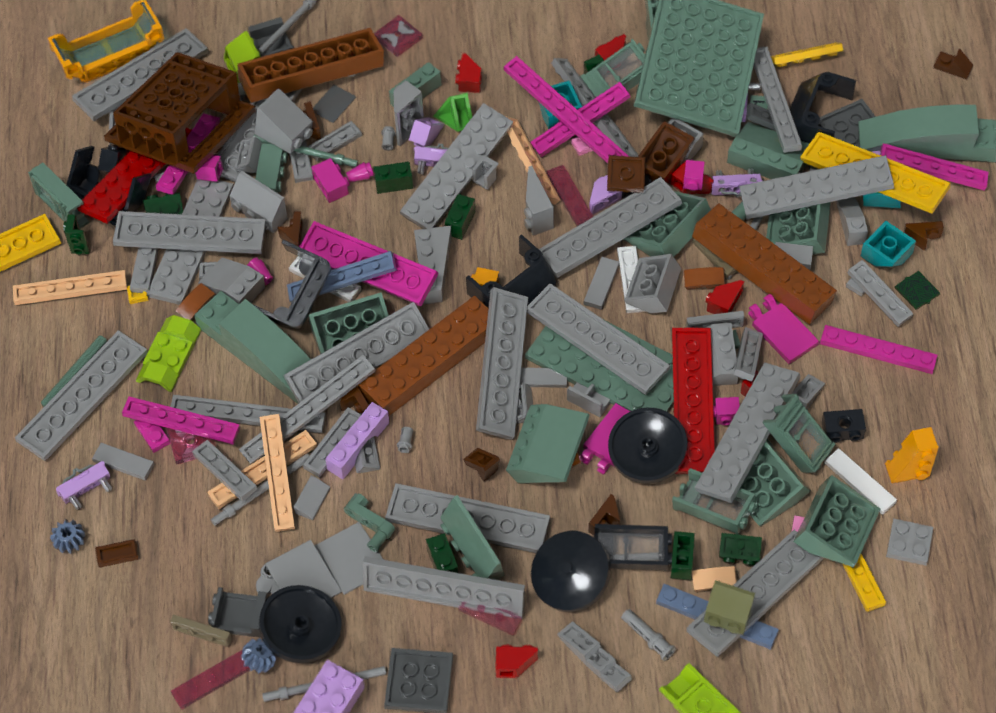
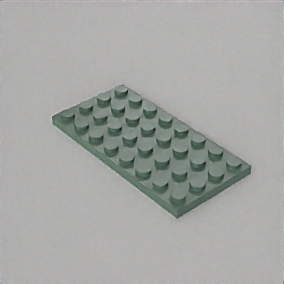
[525,320,673,412]

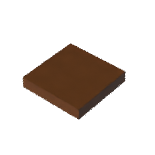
[607,155,645,193]

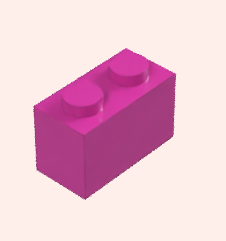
[311,158,350,203]

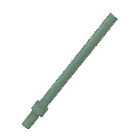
[253,134,358,167]

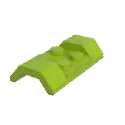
[136,315,201,392]
[659,663,741,713]

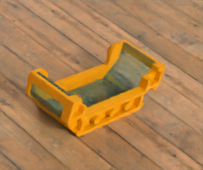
[48,0,164,83]

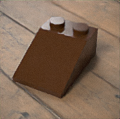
[637,121,695,185]

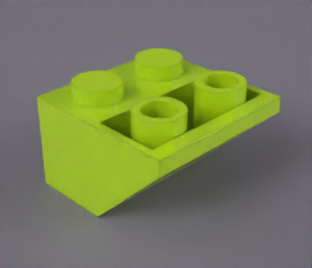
[223,31,261,83]

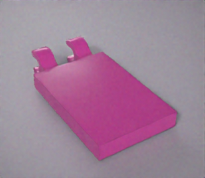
[748,294,819,364]
[581,403,630,475]

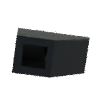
[98,144,131,172]

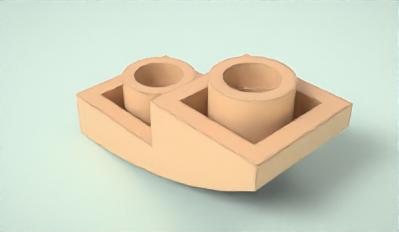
[692,566,737,592]

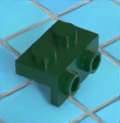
[143,192,183,215]
[63,214,90,255]
[719,533,762,565]

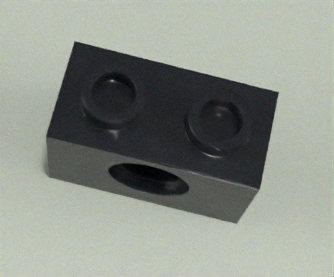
[821,409,866,443]

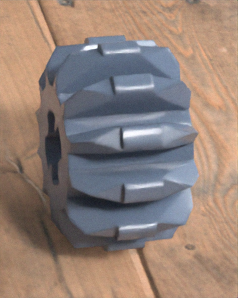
[50,519,85,554]
[241,638,277,674]

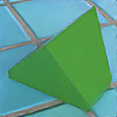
[434,93,472,132]

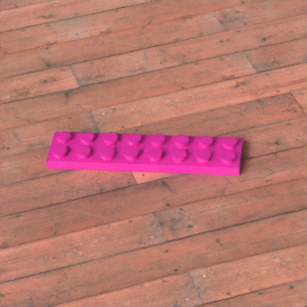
[300,221,439,306]

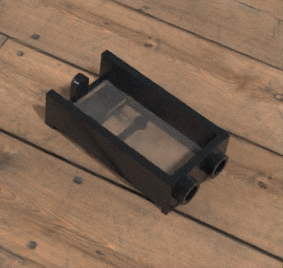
[594,524,672,571]

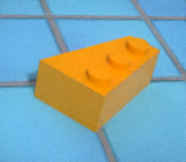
[885,427,938,484]

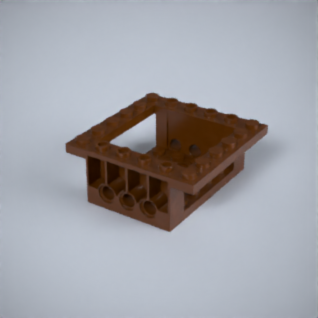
[104,52,256,174]

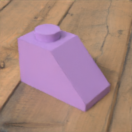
[409,117,444,147]
[589,175,622,216]

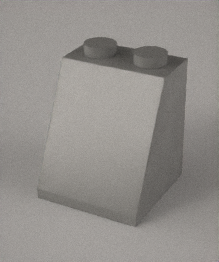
[255,89,313,154]

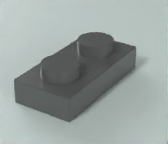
[746,102,776,131]

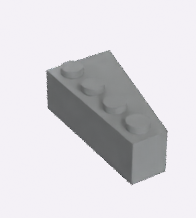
[414,226,452,304]

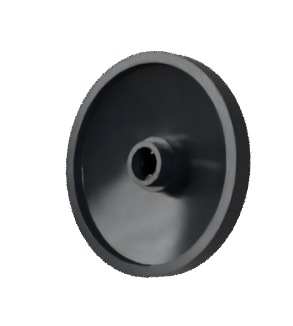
[608,407,688,484]
[531,531,611,612]
[259,585,342,663]

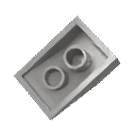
[524,166,554,236]
[198,258,265,304]

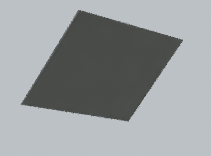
[313,85,356,123]

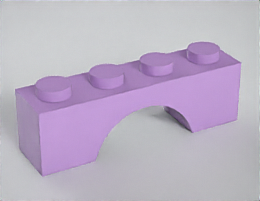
[325,402,389,479]

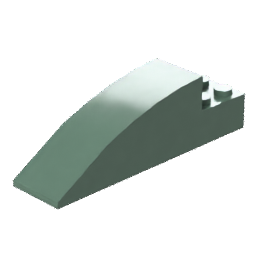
[858,105,996,162]
[194,291,311,404]

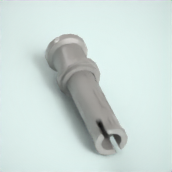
[621,609,676,661]

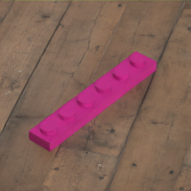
[530,82,631,158]
[156,113,220,195]
[880,143,989,190]
[820,325,937,374]
[122,396,240,445]

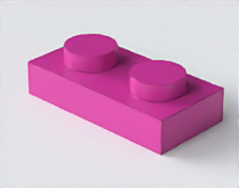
[133,420,170,453]

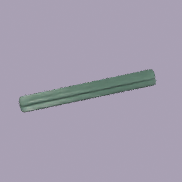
[41,335,107,407]

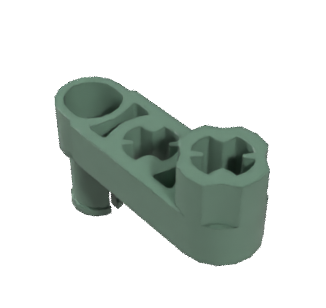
[343,493,396,552]

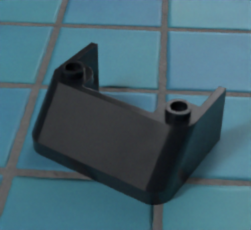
[789,72,856,144]
[66,146,152,226]
[466,234,556,309]
[253,240,331,329]

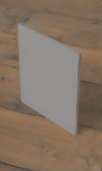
[315,522,383,595]
[265,540,342,598]

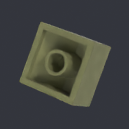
[704,580,755,635]

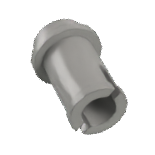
[381,126,396,151]
[397,427,414,453]

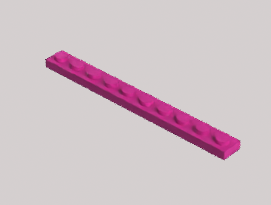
[504,56,628,163]

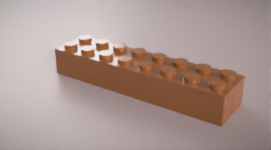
[238,28,384,103]
[692,203,837,325]
[358,295,488,416]

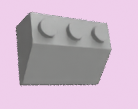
[393,80,424,146]
[230,171,288,233]
[624,254,681,313]
[706,323,738,386]

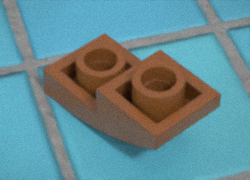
[684,267,725,290]
[175,283,216,321]

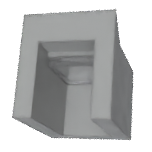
[472,155,499,190]

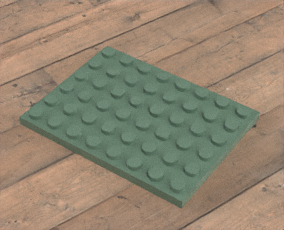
[633,0,764,137]

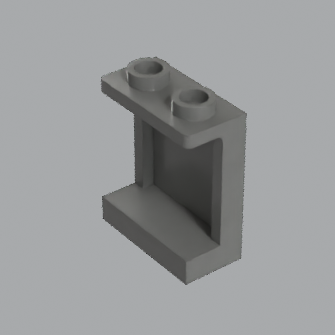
[248,17,294,57]
[208,587,268,638]

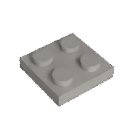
[886,518,933,566]

